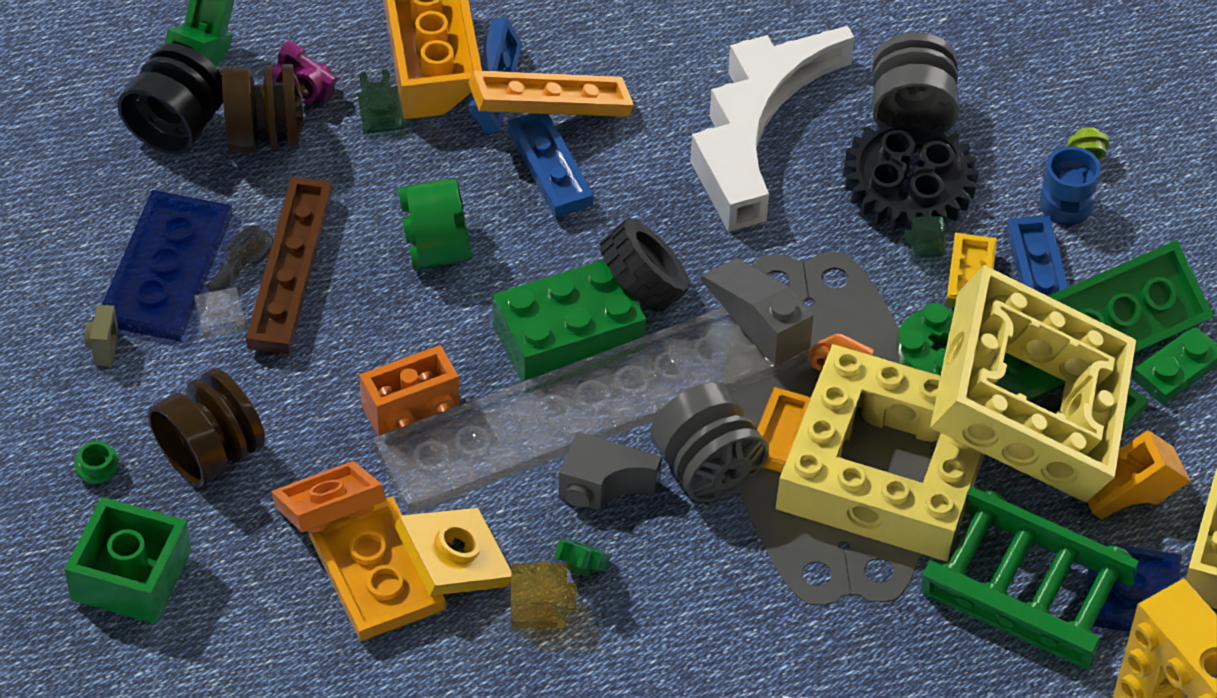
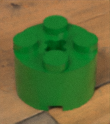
[398,178,472,271]

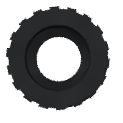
[600,218,690,313]

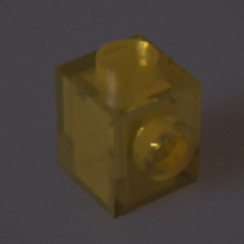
[511,561,576,628]

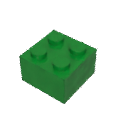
[64,497,192,624]

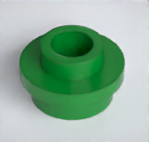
[74,441,120,484]

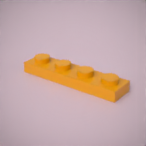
[468,71,634,117]

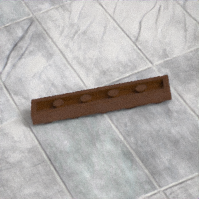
[246,177,333,355]

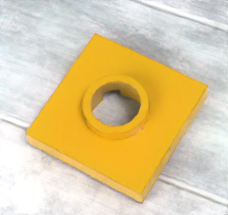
[395,508,514,596]

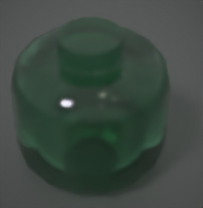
[904,216,946,259]

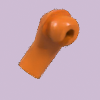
[808,333,874,371]

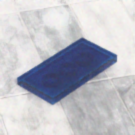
[102,190,233,342]

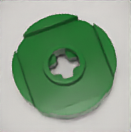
[896,303,954,376]

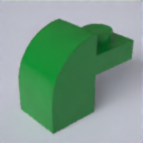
[165,0,234,67]

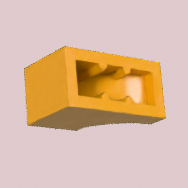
[1087,430,1191,519]

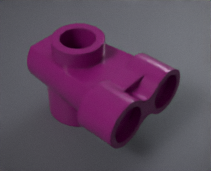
[273,40,338,104]

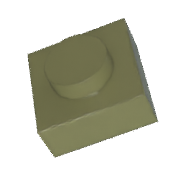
[84,305,119,367]

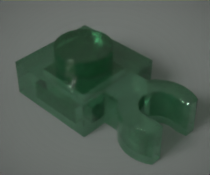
[357,69,404,134]

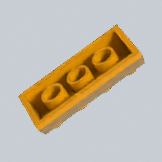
[383,0,482,120]

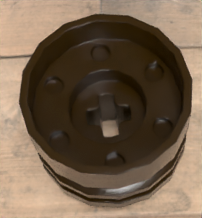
[222,64,304,154]
[147,368,265,487]

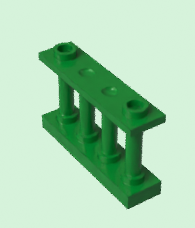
[921,486,1139,670]

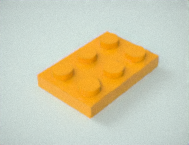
[309,496,446,642]

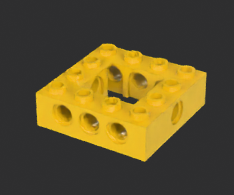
[1113,578,1217,698]

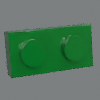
[1132,326,1217,405]

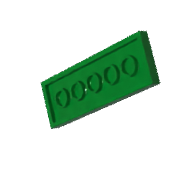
[995,240,1214,401]

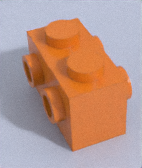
[359,345,460,438]

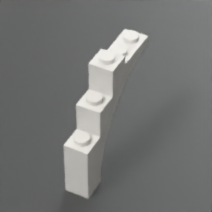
[690,26,854,232]

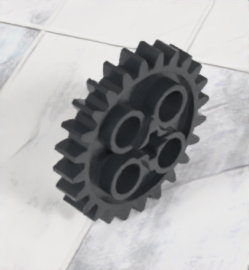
[842,115,979,233]

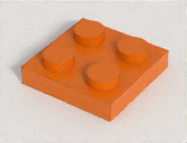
[271,461,387,532]

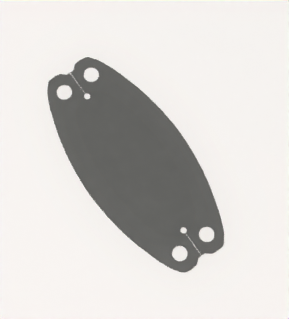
[723,252,931,605]

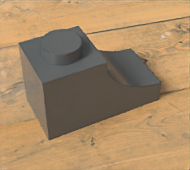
[559,431,662,511]

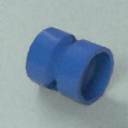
[1039,146,1101,225]

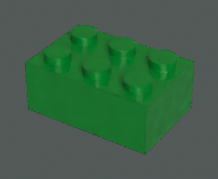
[492,260,646,390]

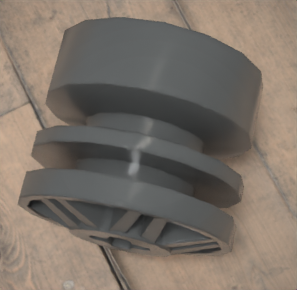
[872,32,959,133]
[650,382,769,502]

